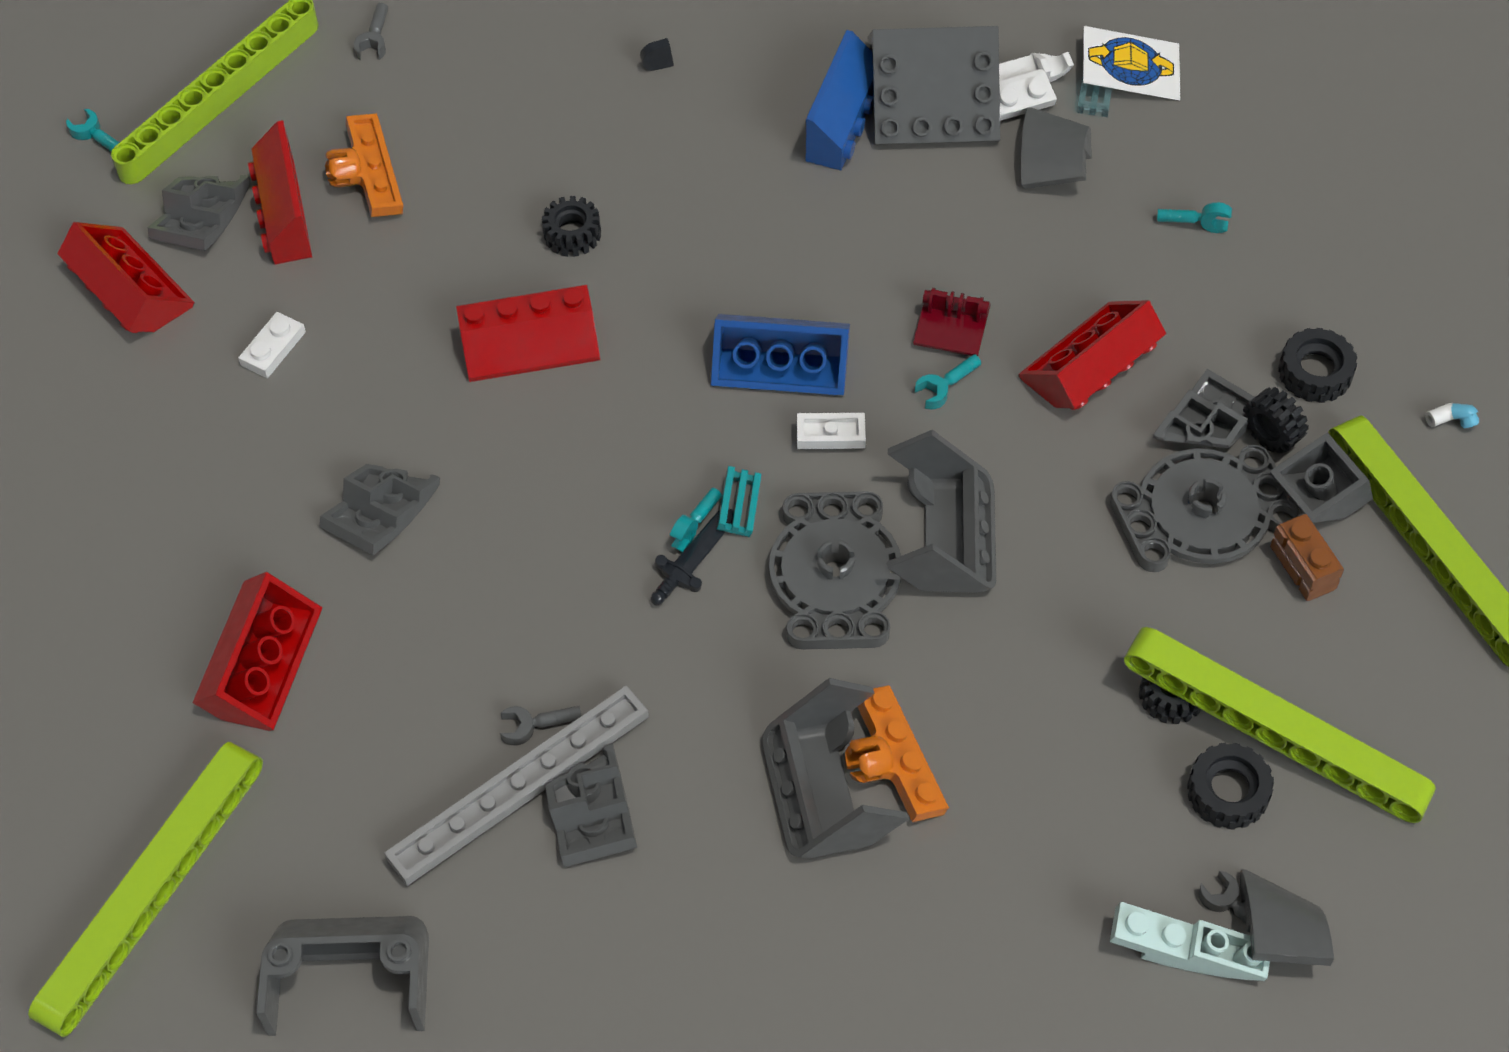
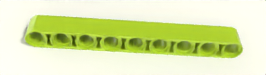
[111,0,319,184]
[1328,415,1509,667]
[1124,627,1436,823]
[28,742,263,1037]

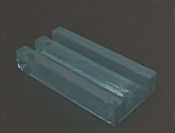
[1077,77,1112,117]

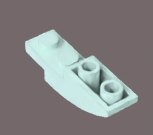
[1110,902,1270,981]

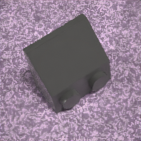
[1270,432,1373,523]

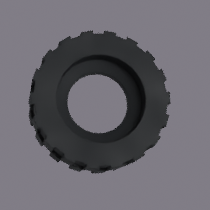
[1278,328,1357,403]
[1187,742,1274,830]

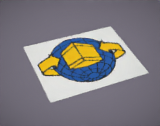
[1083,26,1180,101]

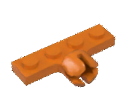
[325,113,403,217]
[845,685,949,822]

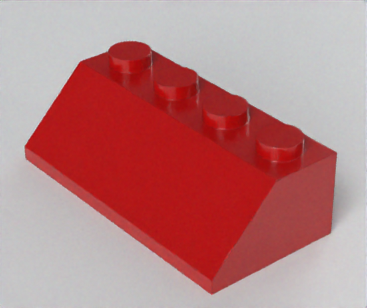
[248,120,313,265]
[57,222,195,333]
[456,285,600,382]
[1018,300,1167,410]
[192,572,323,731]

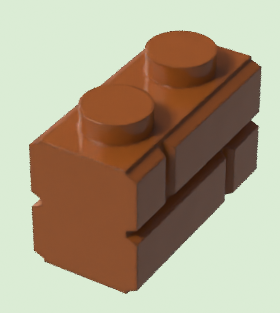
[1270,514,1344,601]

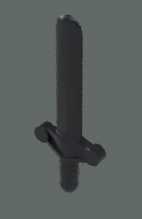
[651,509,734,605]

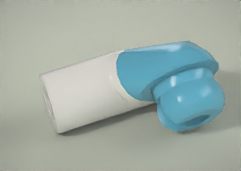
[1425,403,1479,428]

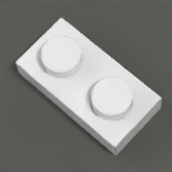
[238,312,306,379]
[797,413,866,449]

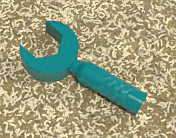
[66,109,120,152]
[1157,202,1232,233]
[915,354,981,409]
[670,488,722,552]

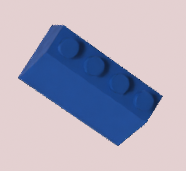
[806,30,874,170]
[711,314,850,396]

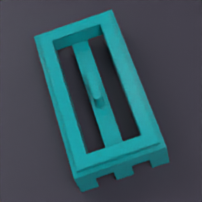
[717,466,762,537]

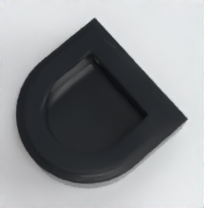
[640,38,674,71]

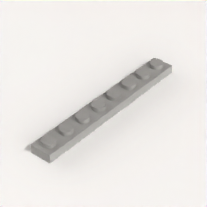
[384,685,649,886]

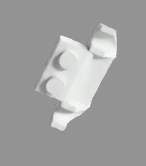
[999,52,1074,121]

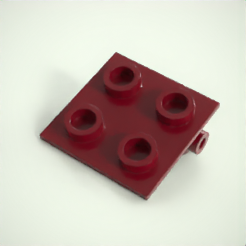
[913,287,991,356]

